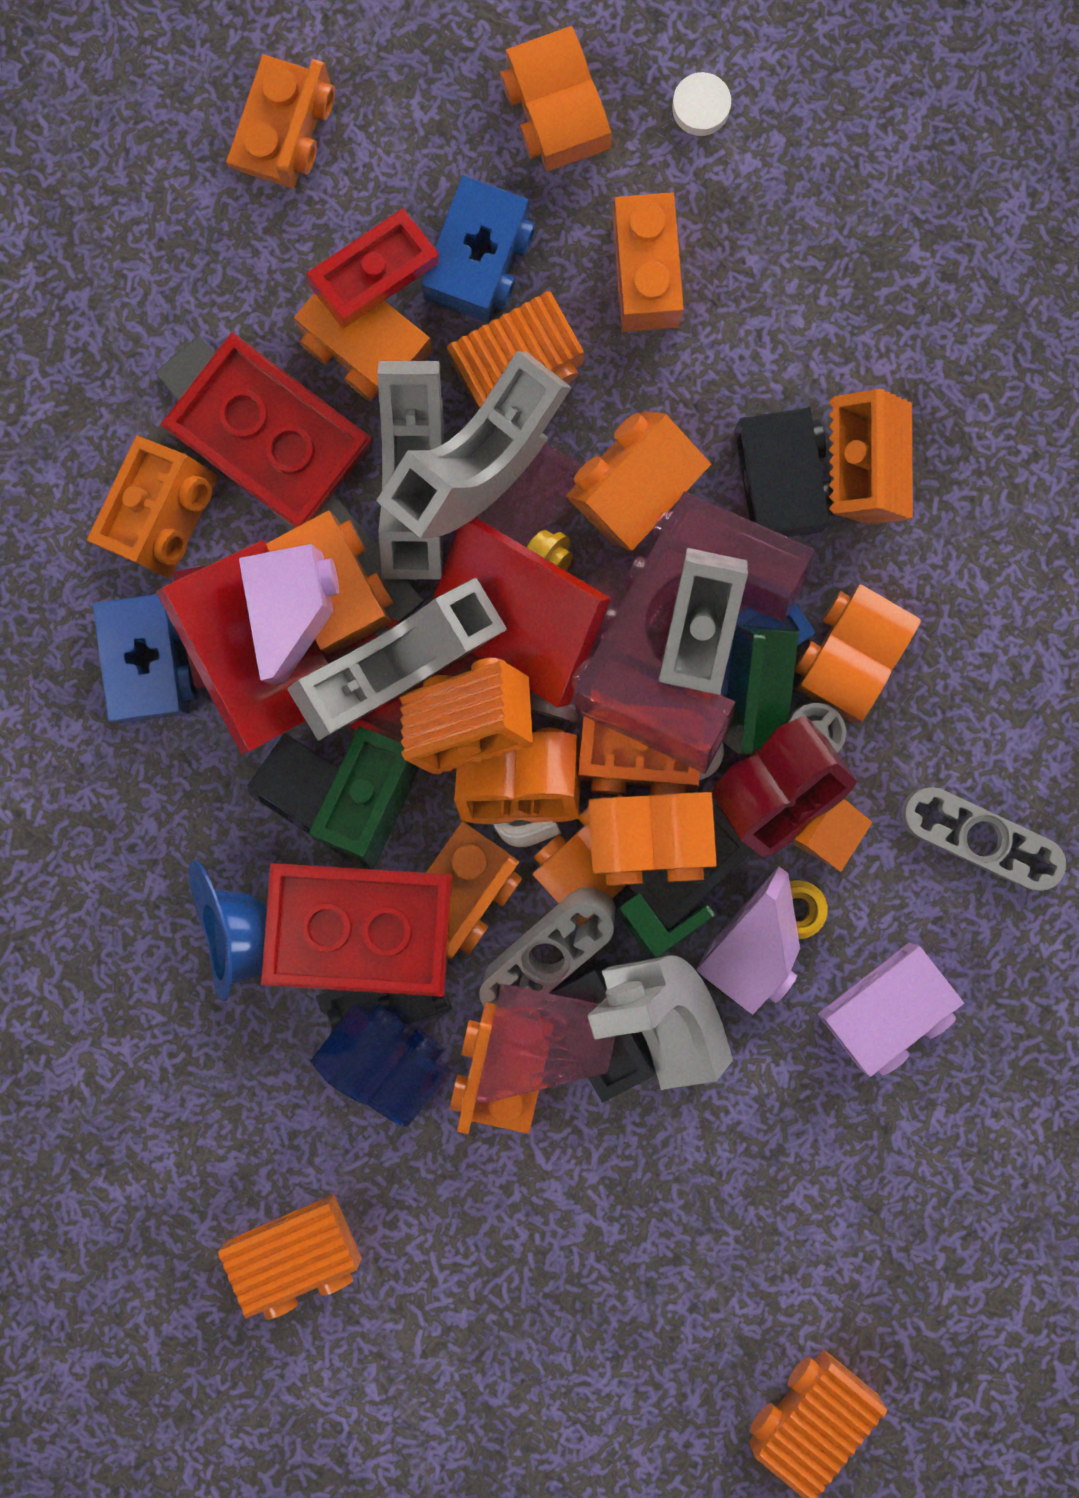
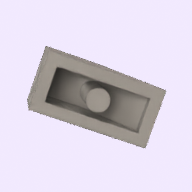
[659,548,748,695]

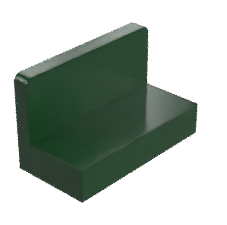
[722,625,799,755]
[309,726,420,870]
[616,893,716,958]

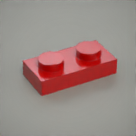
[306,208,439,329]

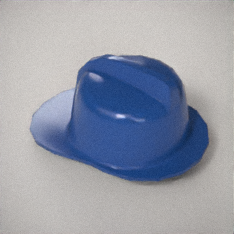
[189,860,267,1001]

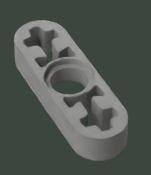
[901,787,1066,891]
[479,888,616,1011]

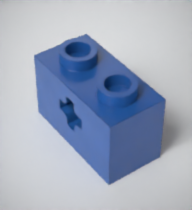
[421,175,536,323]
[92,594,197,724]

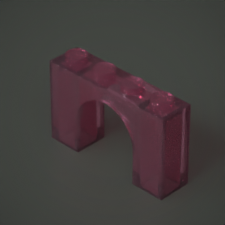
[571,491,815,774]

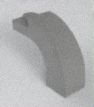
[376,351,572,538]
[377,361,444,579]
[287,578,507,741]
[588,955,733,1090]

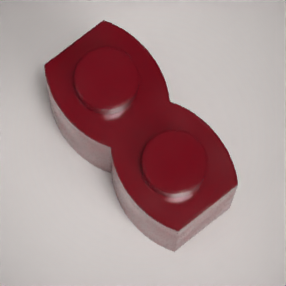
[712,716,857,858]

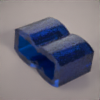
[310,1003,451,1127]

